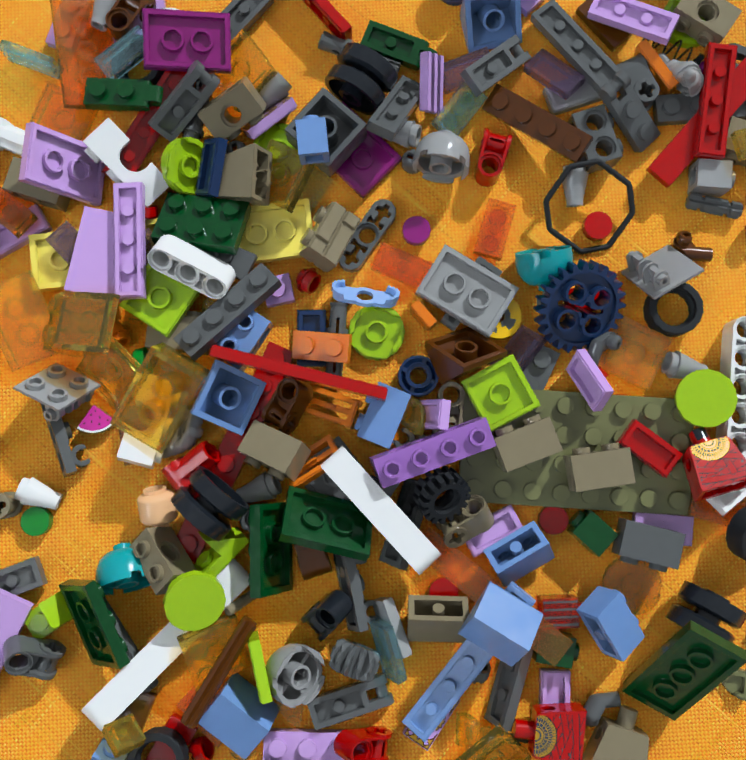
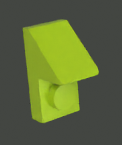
[194,527,250,576]
[25,591,73,639]

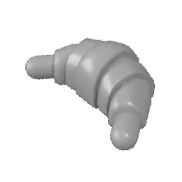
[658,53,704,97]
[163,391,203,458]

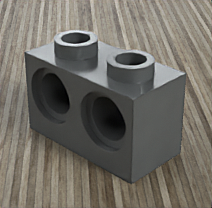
[567,104,623,174]

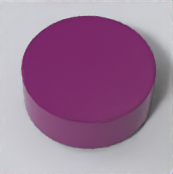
[402,216,431,246]

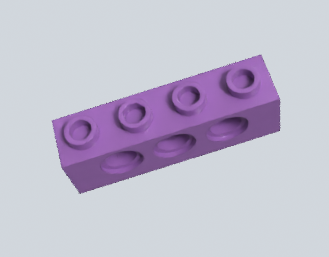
[369,417,496,489]

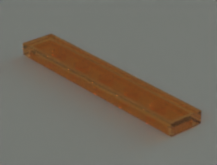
[424,527,574,667]

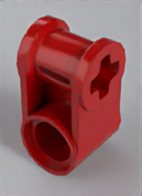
[474,128,513,187]
[334,726,392,760]

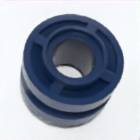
[398,355,439,398]

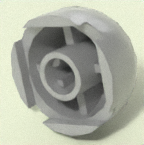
[412,130,470,184]
[266,643,325,708]

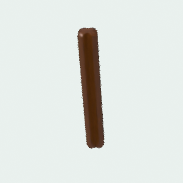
[181,616,257,729]

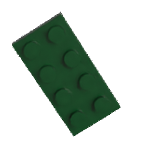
[622,620,746,721]

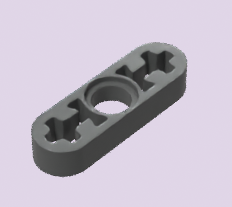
[339,199,396,273]

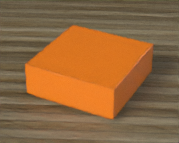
[410,299,437,331]

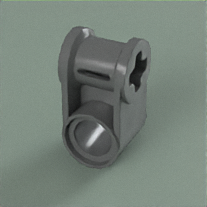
[617,54,660,111]
[2,635,66,680]

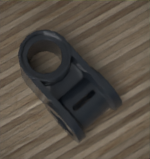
[300,590,353,642]

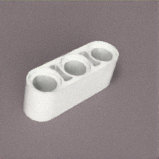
[147,235,236,299]

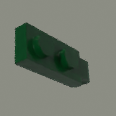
[360,20,437,71]
[83,78,164,112]

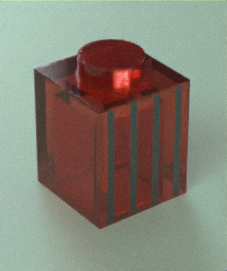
[537,594,582,630]

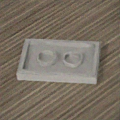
[415,244,519,338]

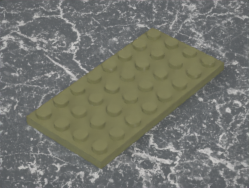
[459,388,694,516]

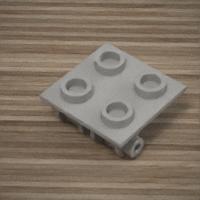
[621,244,704,300]
[13,363,101,421]

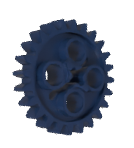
[533,259,626,353]

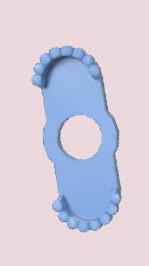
[331,279,400,308]

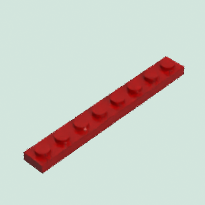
[177,341,294,563]

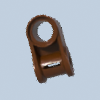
[105,0,156,45]
[261,378,313,435]
[294,545,332,580]

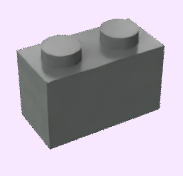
[611,517,686,572]

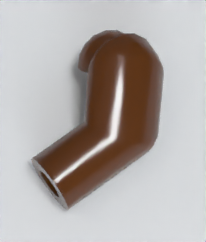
[673,231,713,262]

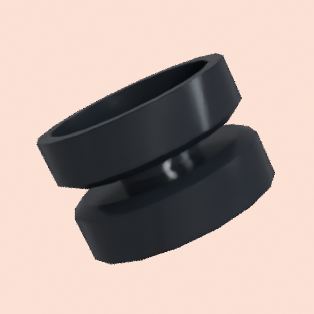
[325,42,398,115]
[171,466,250,542]
[666,580,746,643]

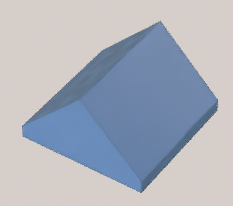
[459,0,522,53]
[190,359,267,436]
[458,581,543,667]
[198,671,281,760]

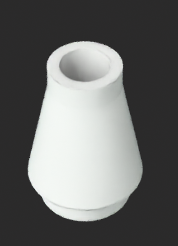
[14,477,63,510]

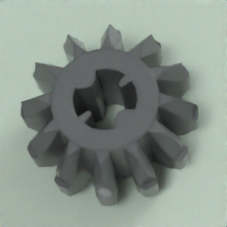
[329,638,381,682]

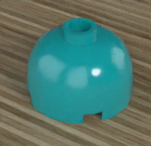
[515,245,573,291]
[95,543,150,595]

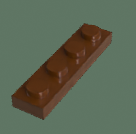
[482,84,593,163]

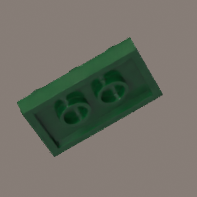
[151,192,251,255]
[278,486,372,561]
[248,502,293,598]
[59,579,130,669]

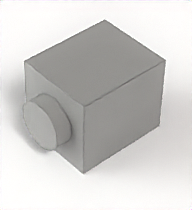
[687,158,736,197]

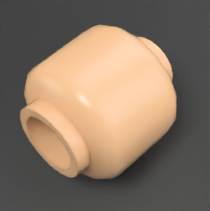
[137,485,178,527]

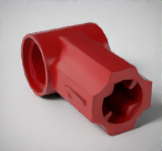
[161,440,221,492]

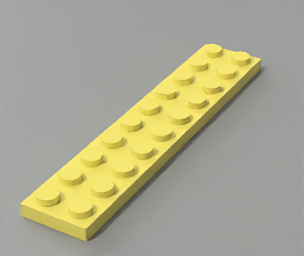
[28,198,313,292]

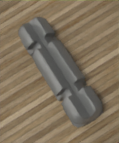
[685,192,743,219]

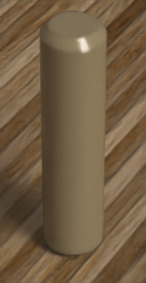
[224,591,256,616]

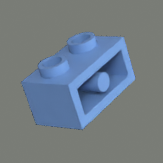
[213,310,274,372]
[354,382,411,450]
[483,520,555,588]
[576,586,645,662]

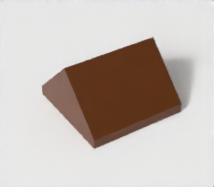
[425,327,508,384]

